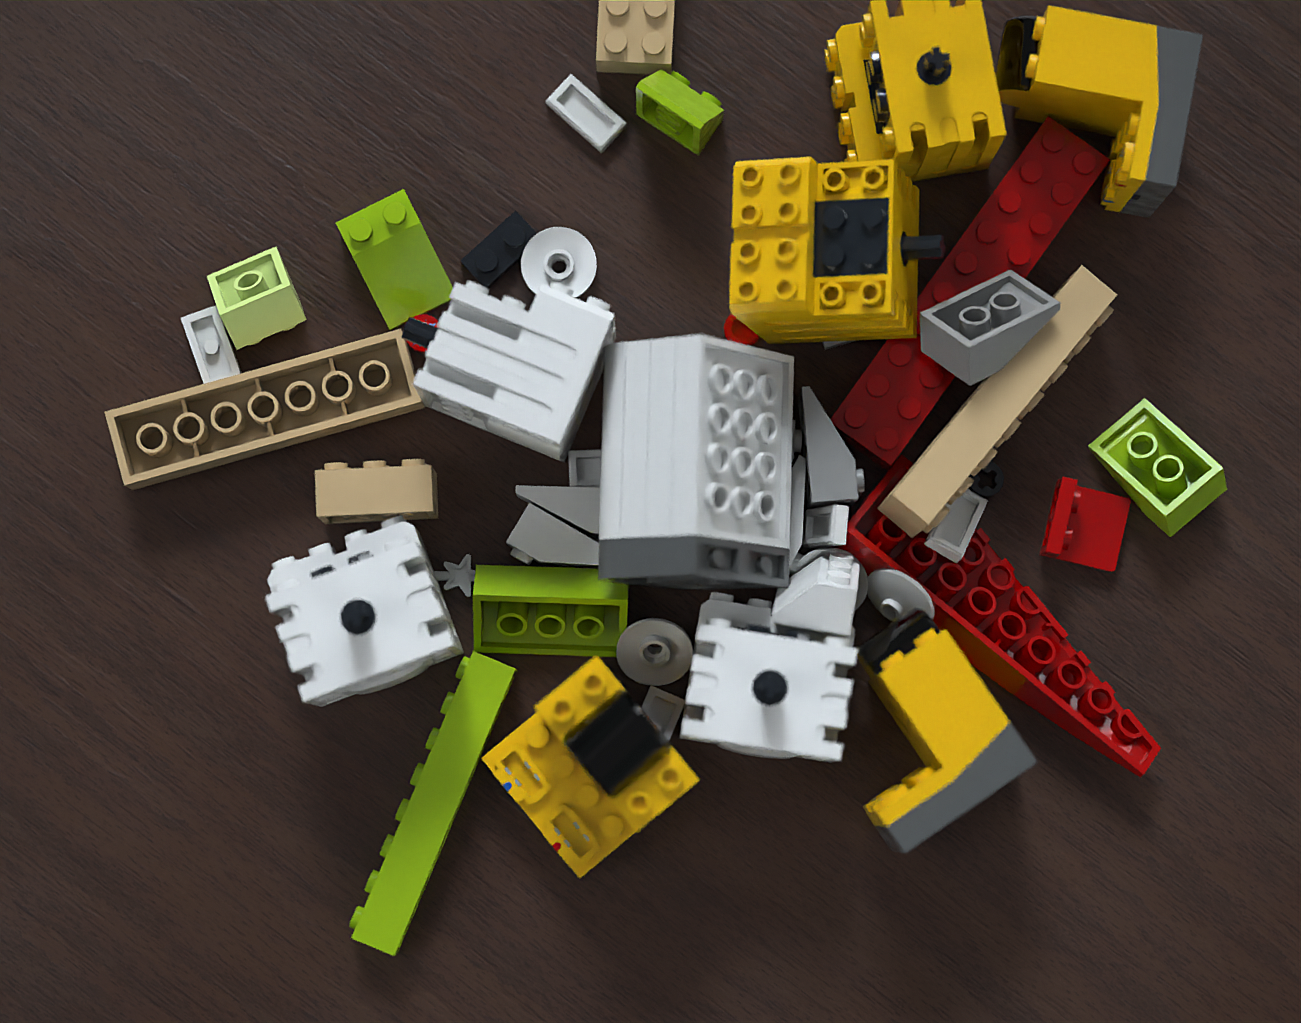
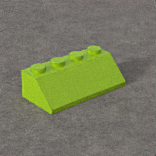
[473,565,629,657]

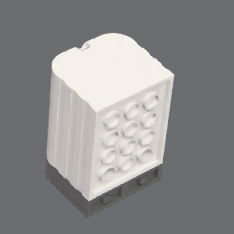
[598,334,794,590]

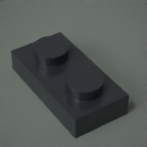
[460,210,537,289]

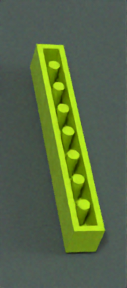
[349,651,517,956]

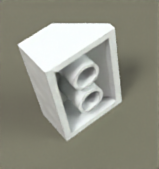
[771,552,860,636]

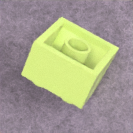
[207,247,307,350]

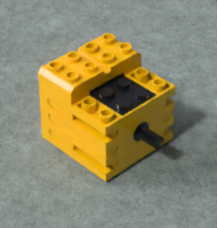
[824,0,1006,182]
[729,157,945,344]

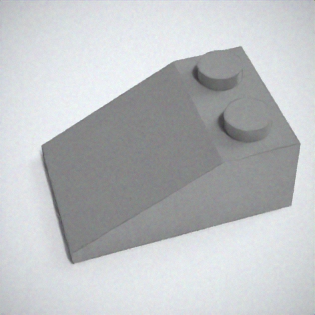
[920,270,1060,386]
[798,386,864,509]

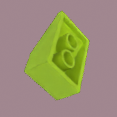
[636,69,724,155]
[336,189,453,331]
[1088,398,1227,537]

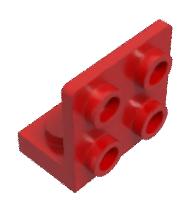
[1040,477,1131,572]

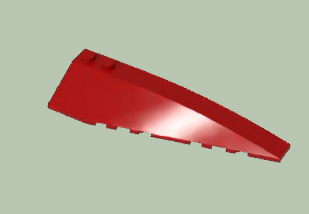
[832,455,1161,777]

